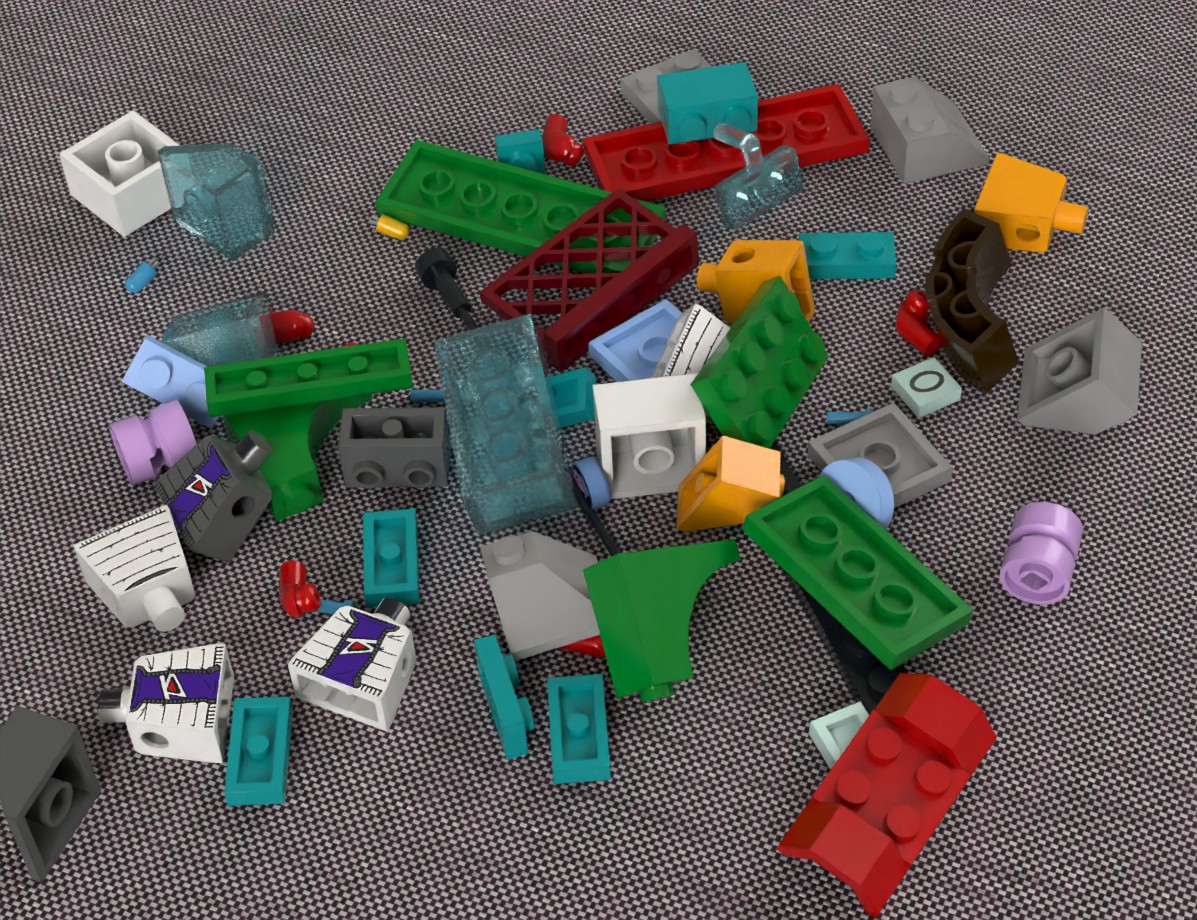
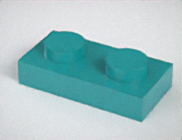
[799,232,896,279]
[363,508,420,608]
[474,635,534,760]
[547,674,611,784]
[224,697,293,806]

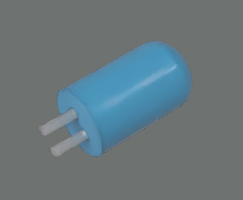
[125,258,159,293]

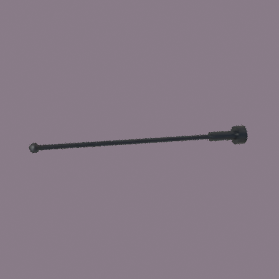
[415,248,621,557]

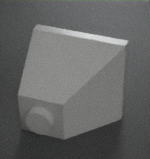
[480,531,600,661]

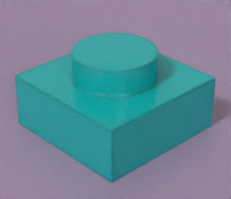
[495,129,545,174]
[541,367,596,431]

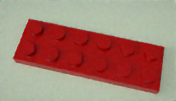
[583,83,870,201]

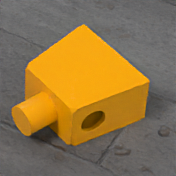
[974,153,1089,253]
[697,240,815,324]

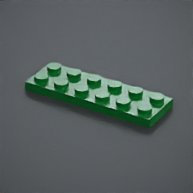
[375,139,666,274]

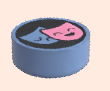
[572,456,611,510]

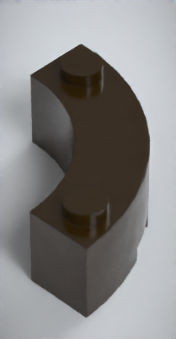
[925,208,1019,395]

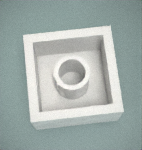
[59,111,197,237]
[593,373,706,499]

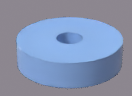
[818,457,894,530]

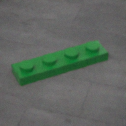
[204,338,413,417]

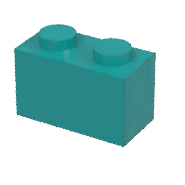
[657,62,758,145]

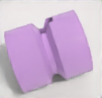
[109,400,197,486]
[999,502,1083,605]

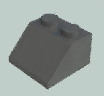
[0,706,101,883]

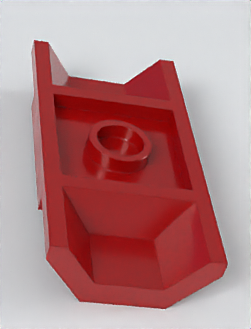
[777,673,997,918]

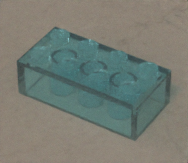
[434,314,579,535]

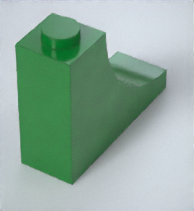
[223,394,373,522]
[583,539,741,703]

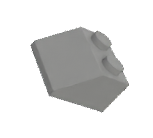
[871,77,989,184]
[1017,307,1142,435]

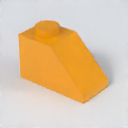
[676,436,785,532]

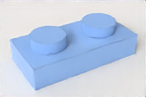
[122,335,219,429]

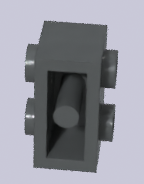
[338,407,451,489]

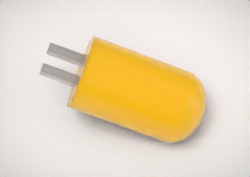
[369,214,410,239]

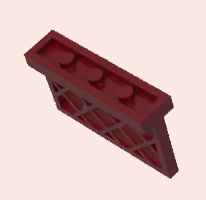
[480,188,699,373]

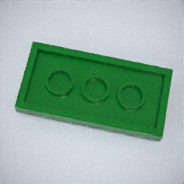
[690,276,829,449]
[742,475,974,670]

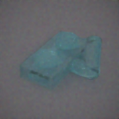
[713,122,803,230]

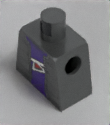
[153,430,273,563]

